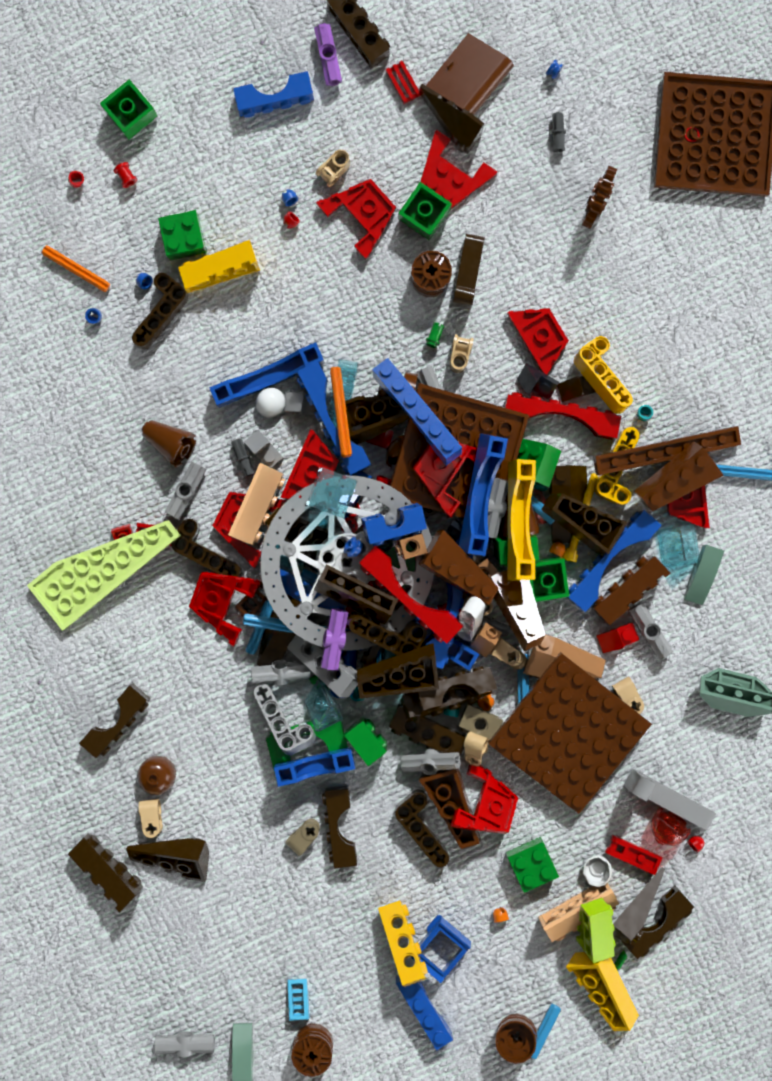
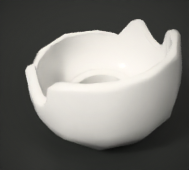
[255,388,286,418]
[583,855,612,887]

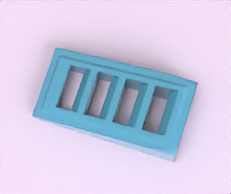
[288,979,310,1021]

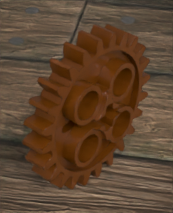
[582,166,617,229]

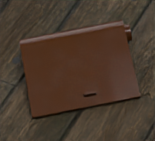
[426,33,514,115]

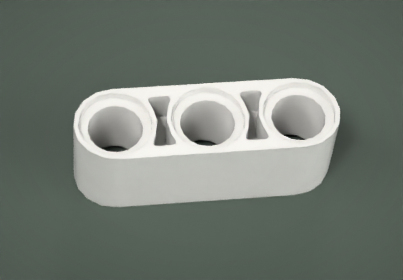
[457,596,485,641]

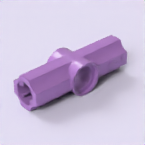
[314,23,342,86]
[321,608,348,670]

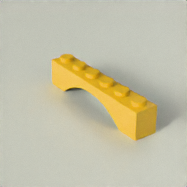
[507,459,536,581]

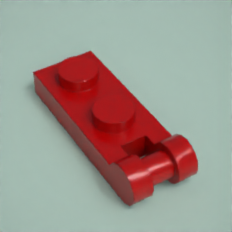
[605,834,663,875]

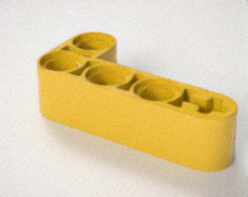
[573,336,633,414]
[594,427,639,505]

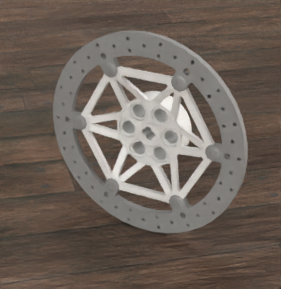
[260,475,434,650]

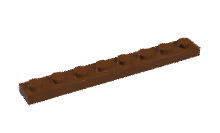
[593,426,741,476]

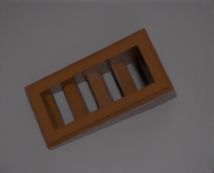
[235,580,268,618]

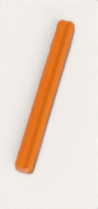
[330,367,352,458]

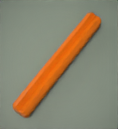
[42,245,110,292]

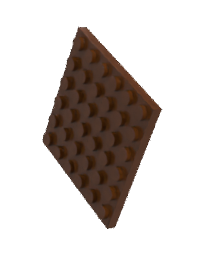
[654,72,772,197]
[390,383,529,518]
[488,652,652,814]

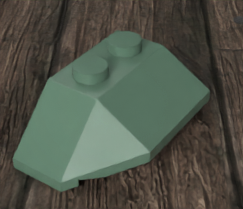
[699,668,772,717]

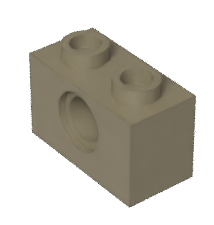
[458,703,503,741]

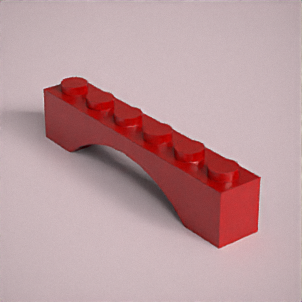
[504,392,622,440]
[359,545,463,644]

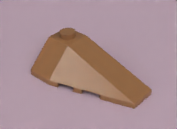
[523,634,606,679]

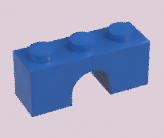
[361,503,427,546]

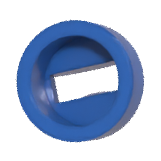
[282,189,298,207]
[136,273,153,290]
[85,308,102,324]

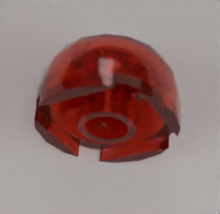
[650,808,691,846]

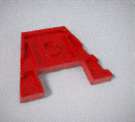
[420,130,498,209]
[316,179,396,260]
[413,443,477,517]
[212,491,287,568]
[189,572,260,646]
[451,763,518,834]

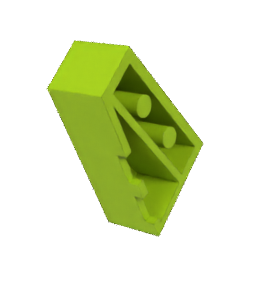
[576,898,616,964]

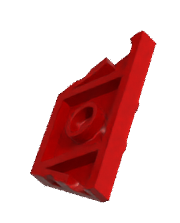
[507,308,569,375]
[280,429,339,499]
[667,485,710,529]

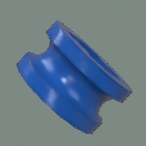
[546,59,563,80]

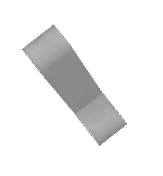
[254,684,316,755]

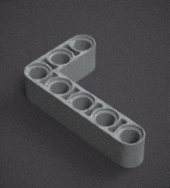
[624,769,716,830]

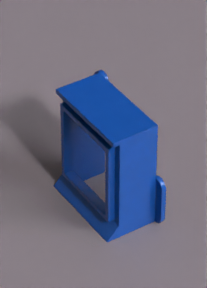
[411,915,471,983]

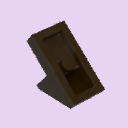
[557,376,597,402]

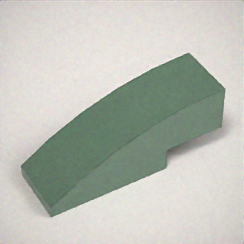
[684,545,725,605]
[232,1023,254,1081]

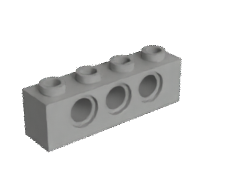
[287,635,358,697]

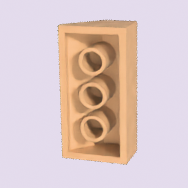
[228,463,286,545]
[539,883,619,942]

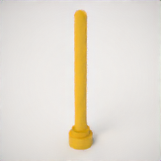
[562,473,598,563]

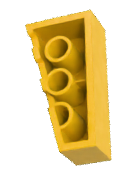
[178,240,260,293]
[566,952,639,1031]

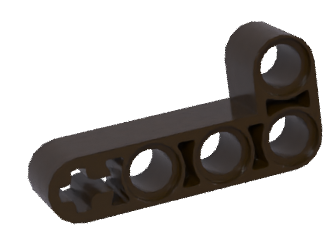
[452,233,485,310]
[132,272,189,350]
[171,518,242,577]
[346,612,427,655]
[395,789,449,868]

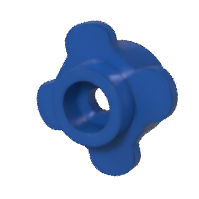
[343,537,362,557]

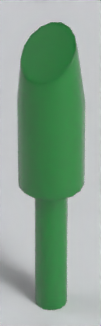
[614,950,627,970]

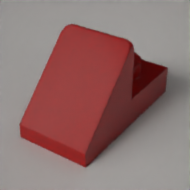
[596,622,639,653]

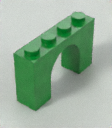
[265,714,349,781]

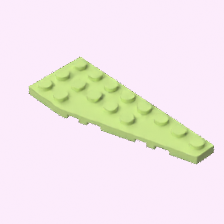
[27,520,181,631]

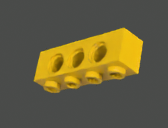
[378,900,428,987]

